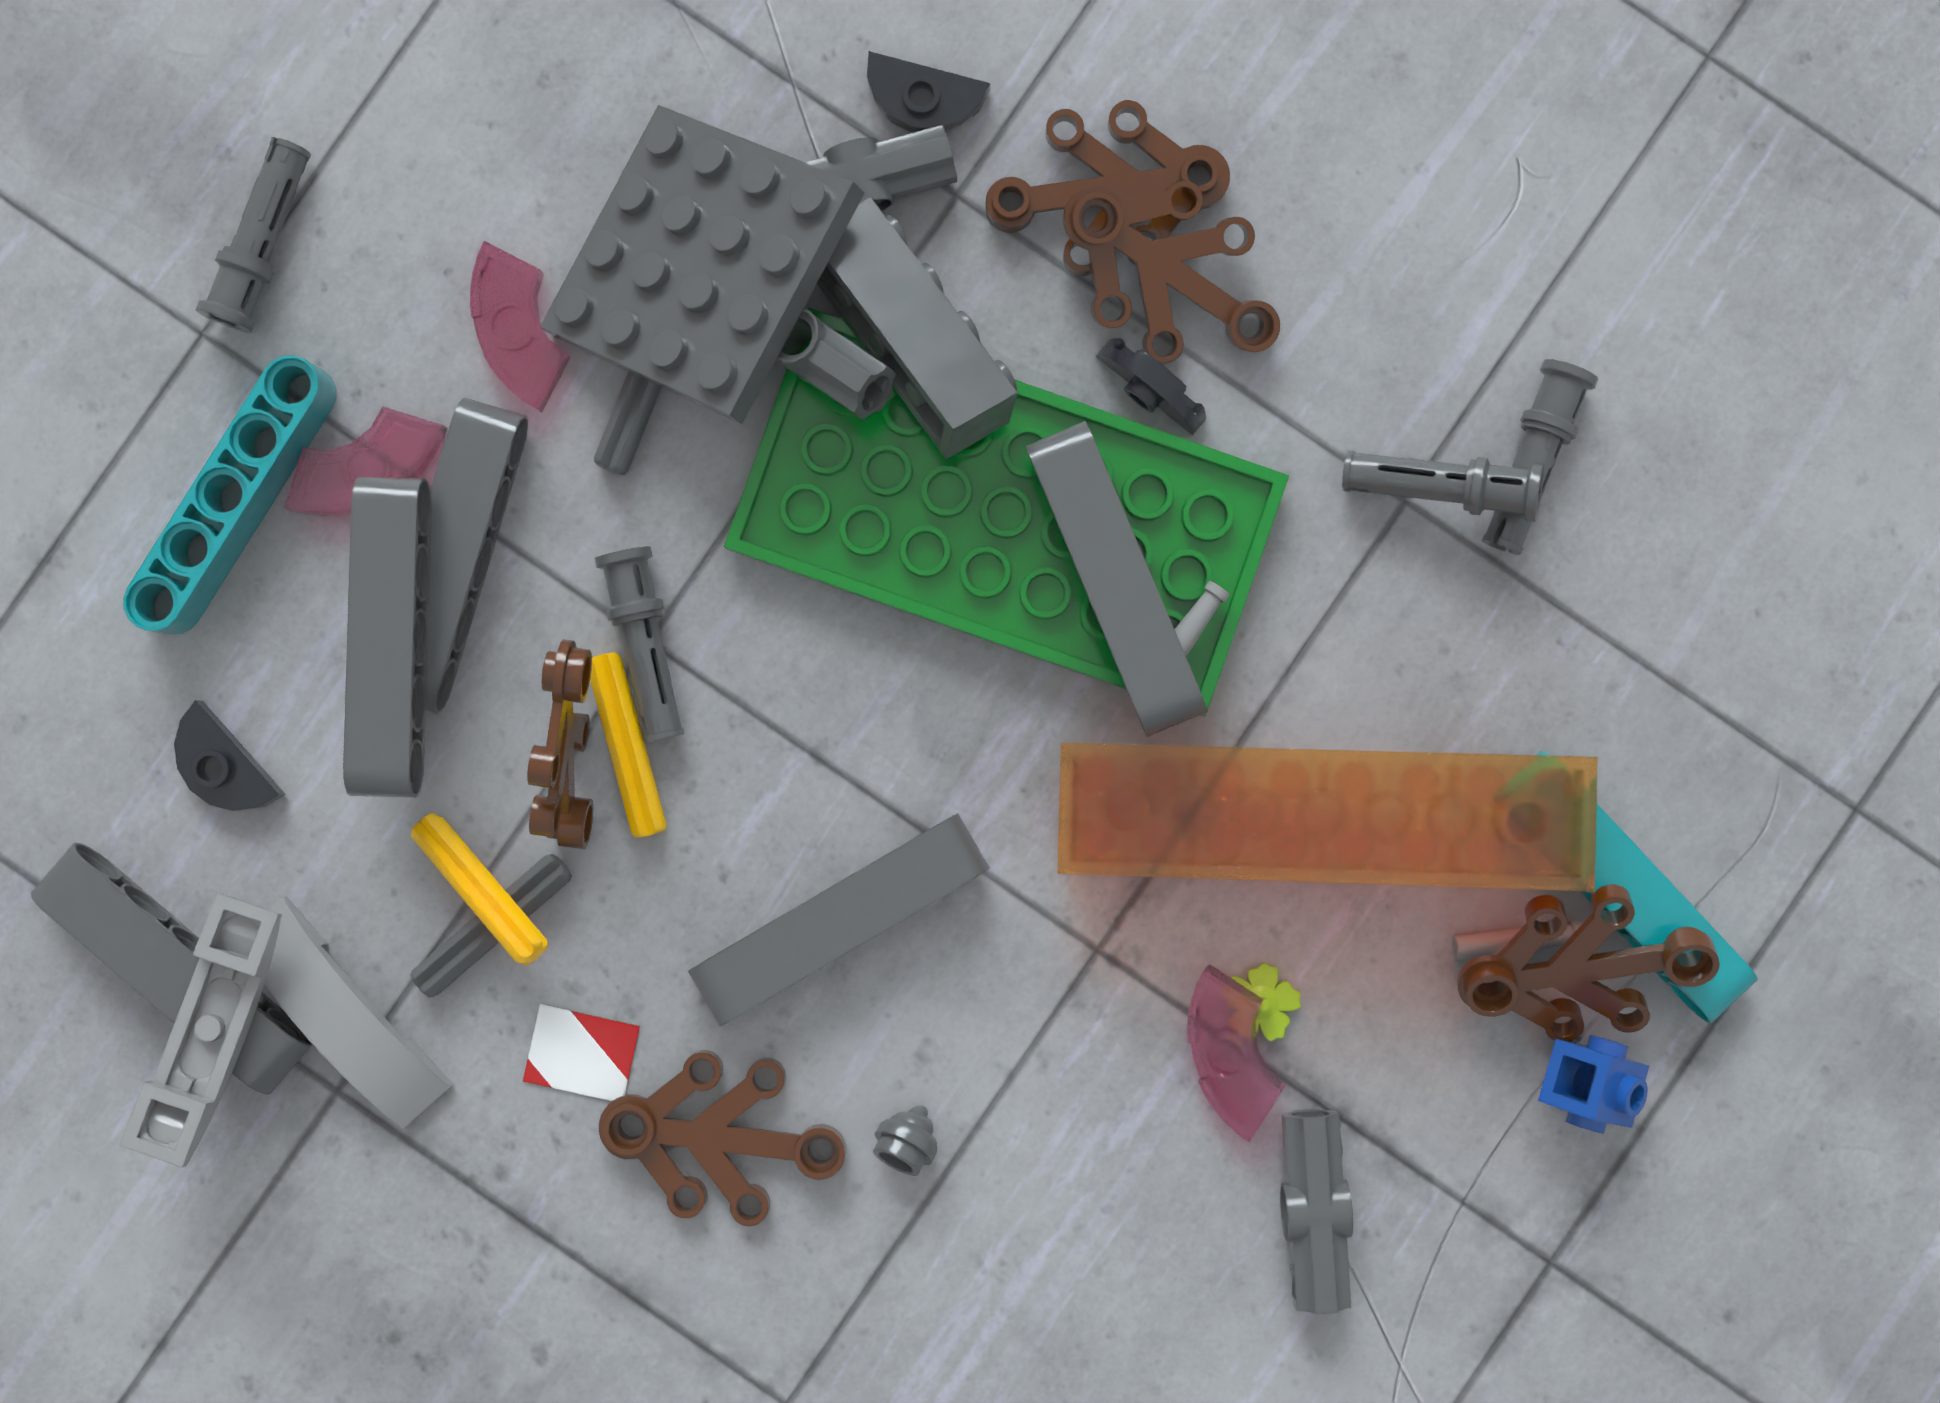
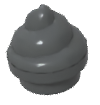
[873,1106,937,1176]

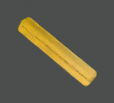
[590,652,667,838]
[411,813,548,966]

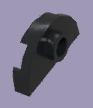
[867,51,990,133]
[1096,338,1206,435]
[174,700,286,811]

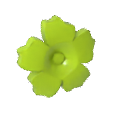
[1224,962,1301,1041]

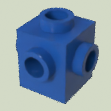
[1538,1035,1650,1134]

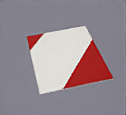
[523,1004,640,1101]

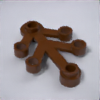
[985,100,1230,276]
[1063,180,1280,364]
[527,639,594,849]
[1457,884,1720,1042]
[599,1050,847,1226]

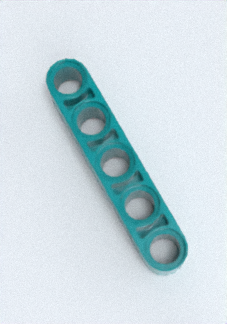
[123,355,336,635]
[1493,751,1758,1024]

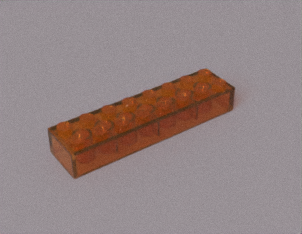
[1057,743,1598,892]

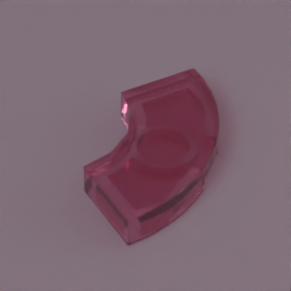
[470,241,571,413]
[284,406,448,516]
[1187,964,1286,1142]

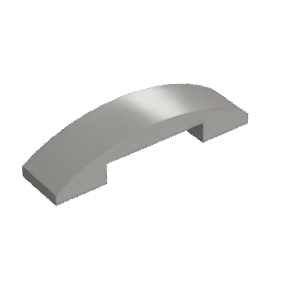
[119,893,282,1168]
[264,896,453,1129]

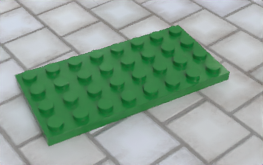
[724,307,1290,717]

